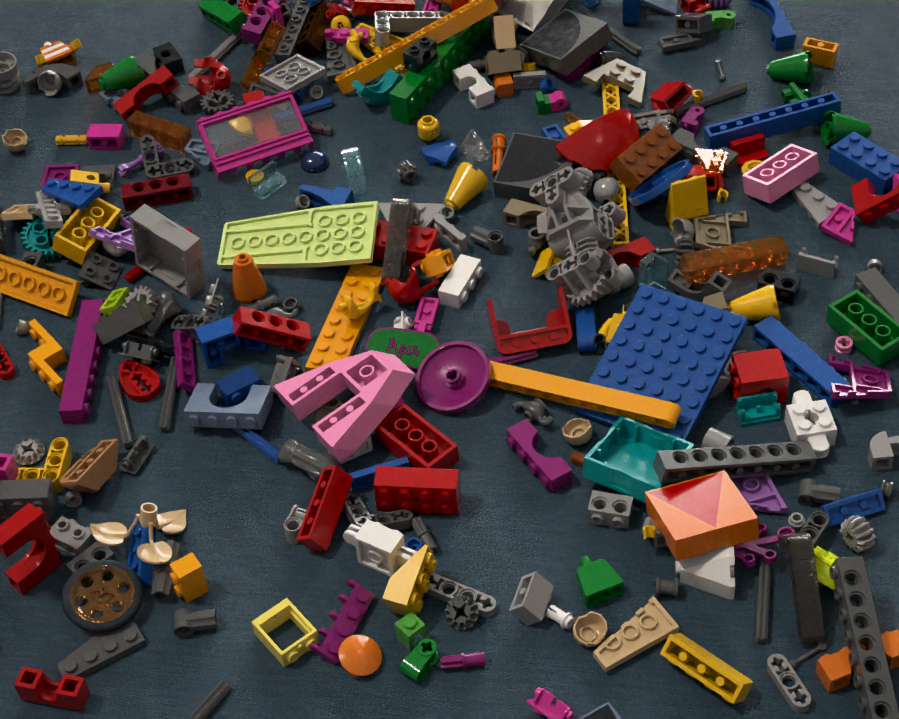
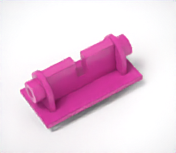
[526,687,574,719]

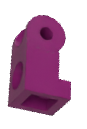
[680,106,705,137]

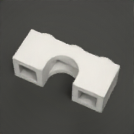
[452,64,495,109]

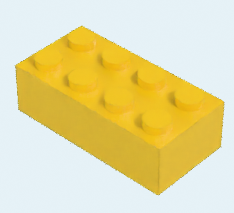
[52,198,121,266]

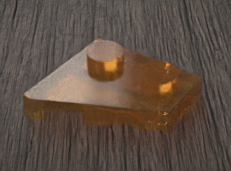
[694,148,729,174]

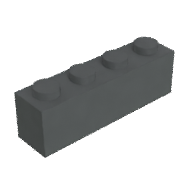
[853,267,899,323]

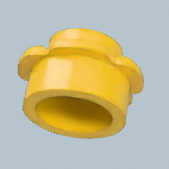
[522,62,538,72]

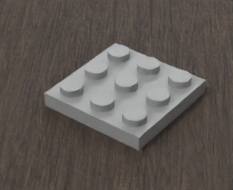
[259,54,327,94]

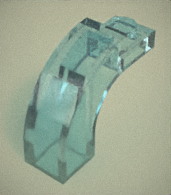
[339,146,367,195]

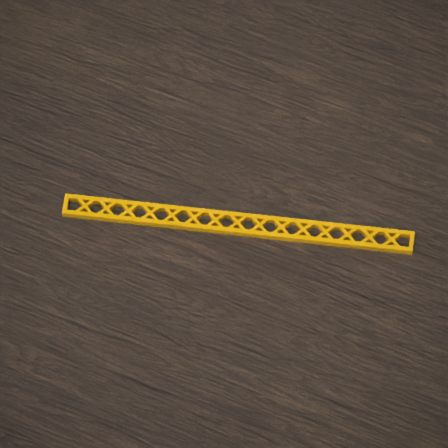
[601,64,629,249]

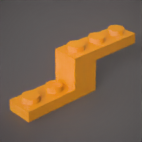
[28,319,67,397]

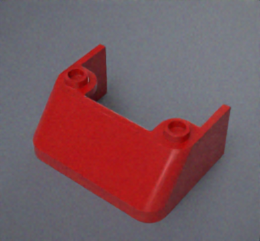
[485,286,572,355]

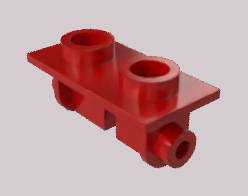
[326,3,353,24]

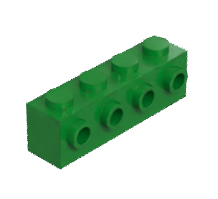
[197,0,247,35]

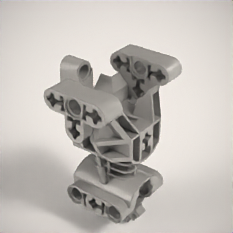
[529,166,626,307]

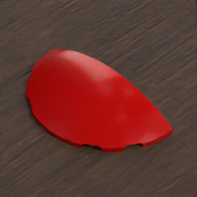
[554,109,640,173]

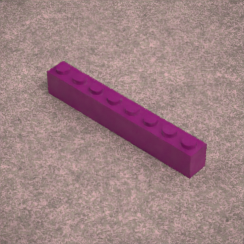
[59,299,104,424]

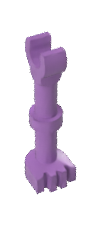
[118,141,164,177]

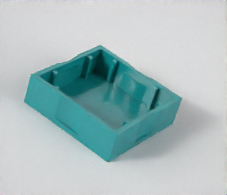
[582,416,695,503]

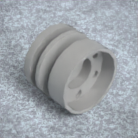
[0,51,22,94]

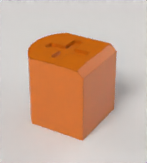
[493,72,514,98]

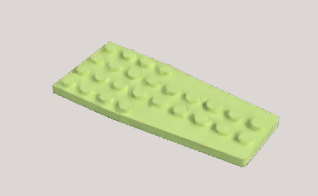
[217,201,379,269]

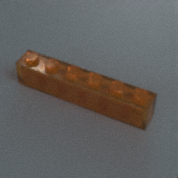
[678,235,791,283]

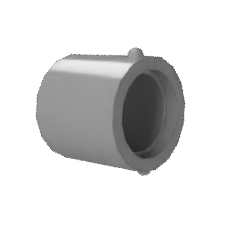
[701,427,735,448]

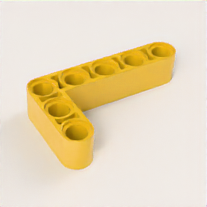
[15,437,73,494]

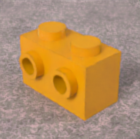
[421,248,455,279]

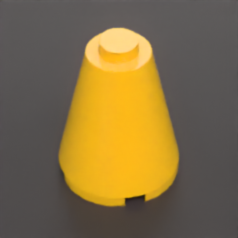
[444,162,488,211]
[727,284,780,321]

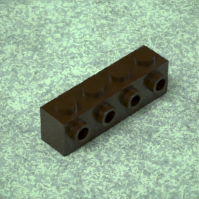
[296,1,332,58]

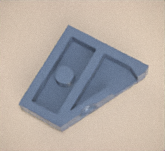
[184,138,222,170]

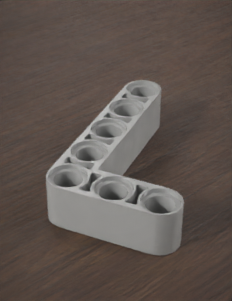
[374,11,449,47]

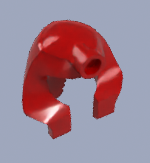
[188,56,231,96]
[381,259,440,305]

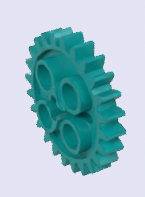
[21,215,68,260]

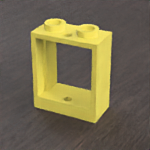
[252,598,320,667]

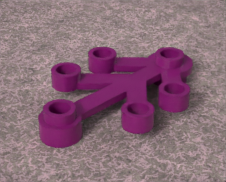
[733,523,795,568]

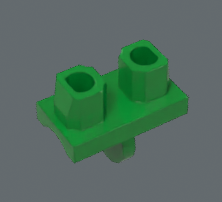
[781,82,812,104]

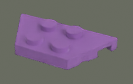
[731,476,787,514]

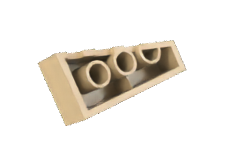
[491,15,517,49]

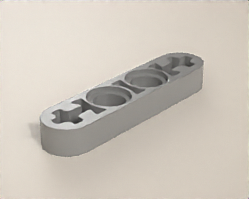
[424,573,497,618]

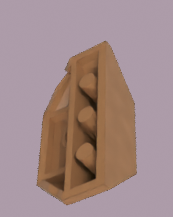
[58,439,119,493]

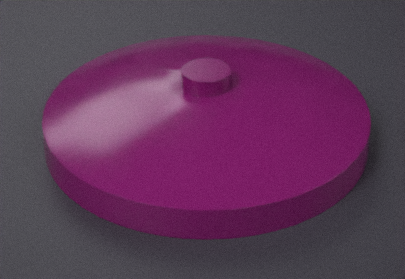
[416,341,492,414]

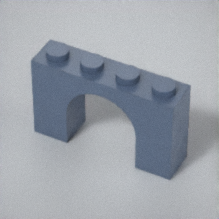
[183,383,274,430]

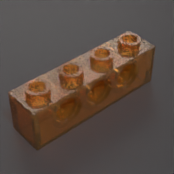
[127,110,192,153]

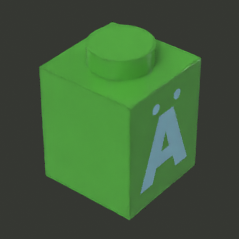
[394,611,427,652]

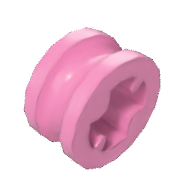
[834,336,853,355]

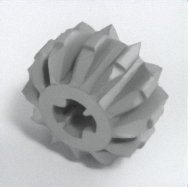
[575,167,594,196]
[840,515,876,553]

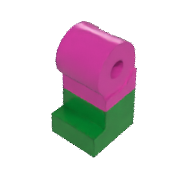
[535,91,568,115]

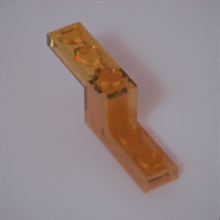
[238,20,286,91]

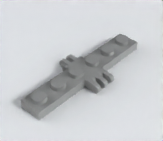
[27,190,71,228]

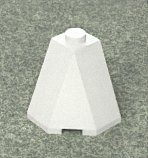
[675,546,735,600]

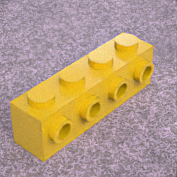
[660,633,754,704]

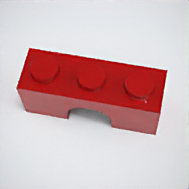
[14,666,90,711]

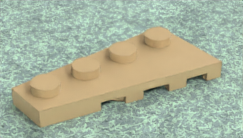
[593,596,679,672]

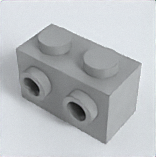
[50,516,96,558]
[509,571,554,626]

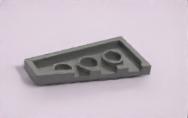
[327,41,356,82]
[57,611,147,678]

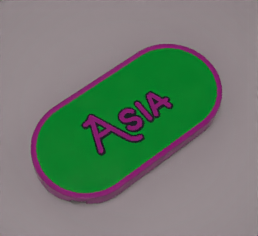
[366,327,441,370]

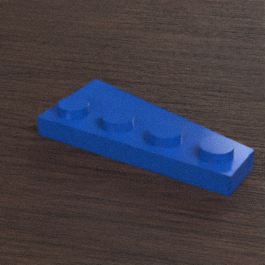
[41,179,104,211]

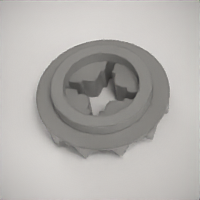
[13,438,45,465]

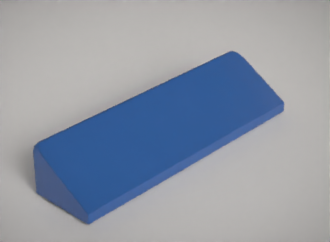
[125,518,156,588]

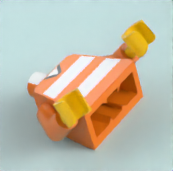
[35,39,82,67]

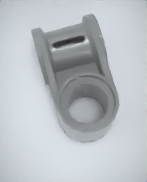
[283,504,307,545]

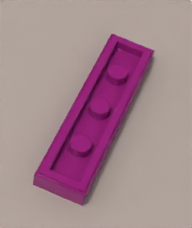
[173,329,197,393]

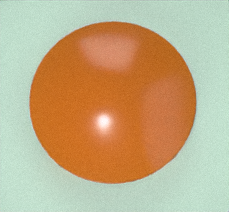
[338,635,382,678]

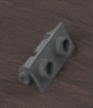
[118,340,160,365]
[118,435,155,475]

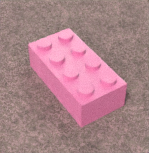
[742,144,819,204]

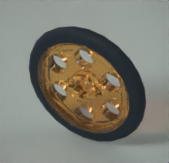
[61,560,144,633]

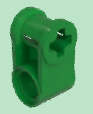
[399,639,439,683]

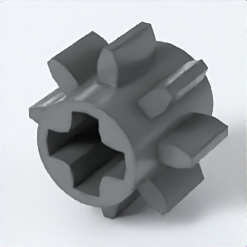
[395,161,417,183]

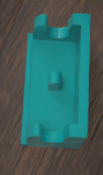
[736,391,781,427]

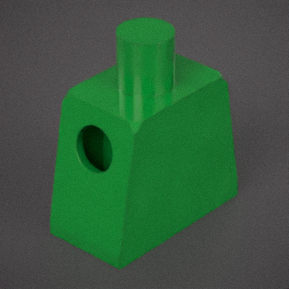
[576,556,624,609]

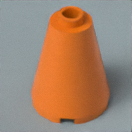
[231,253,267,304]

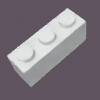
[438,254,483,309]

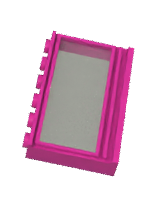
[196,90,314,180]

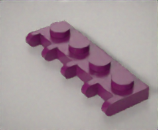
[310,579,375,665]

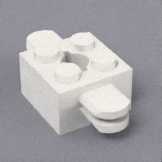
[784,390,837,458]
[343,519,417,577]

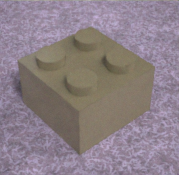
[484,48,522,76]

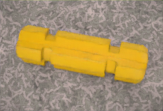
[55,135,88,145]

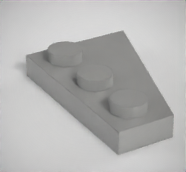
[792,181,838,229]

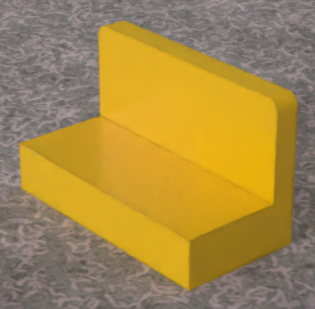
[532,247,562,279]

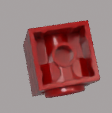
[728,348,789,404]

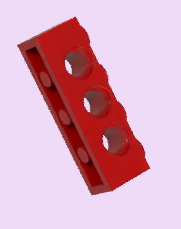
[232,306,311,351]

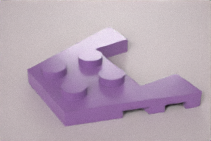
[88,215,134,252]

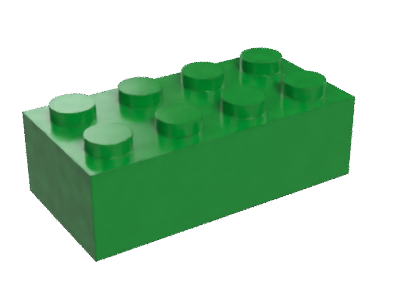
[826,289,899,366]

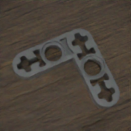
[140,135,195,180]
[343,493,413,530]

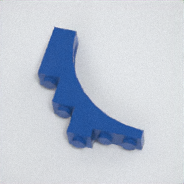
[299,184,354,207]

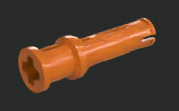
[491,133,507,178]

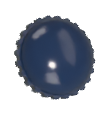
[301,151,329,174]

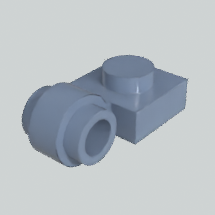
[99,90,122,111]

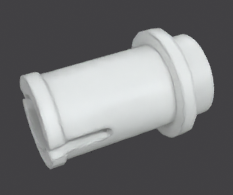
[546,605,575,629]

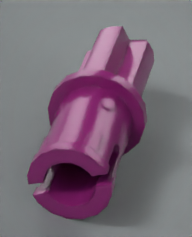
[440,652,485,670]

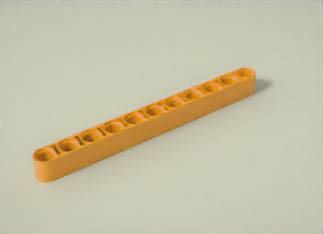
[335,0,498,94]
[489,361,682,429]

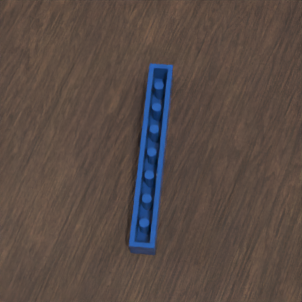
[704,91,841,150]

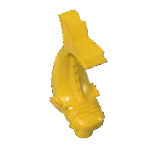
[346,29,368,62]
[337,282,382,319]

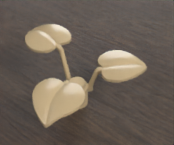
[90,503,186,564]

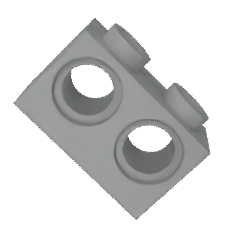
[587,490,634,529]

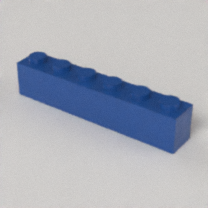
[752,316,851,408]

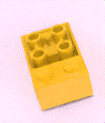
[665,174,708,231]
[382,544,437,616]

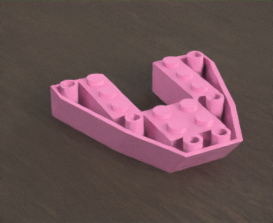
[274,350,415,463]

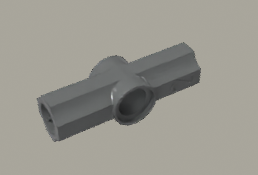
[151,540,181,602]

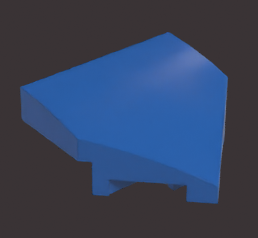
[420,140,458,166]

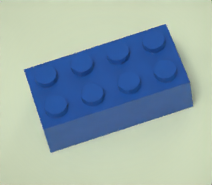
[828,131,899,195]

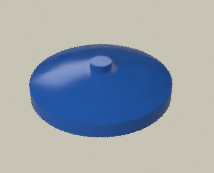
[628,159,692,206]

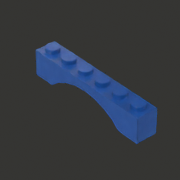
[748,0,797,51]

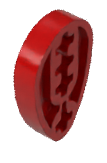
[119,360,162,402]

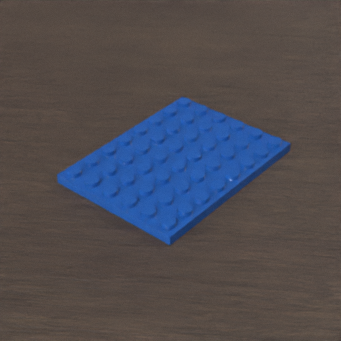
[574,284,748,441]

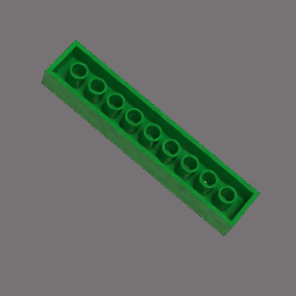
[389,16,490,125]

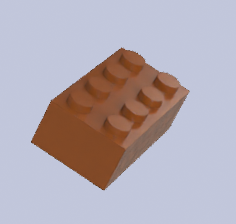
[608,123,683,192]

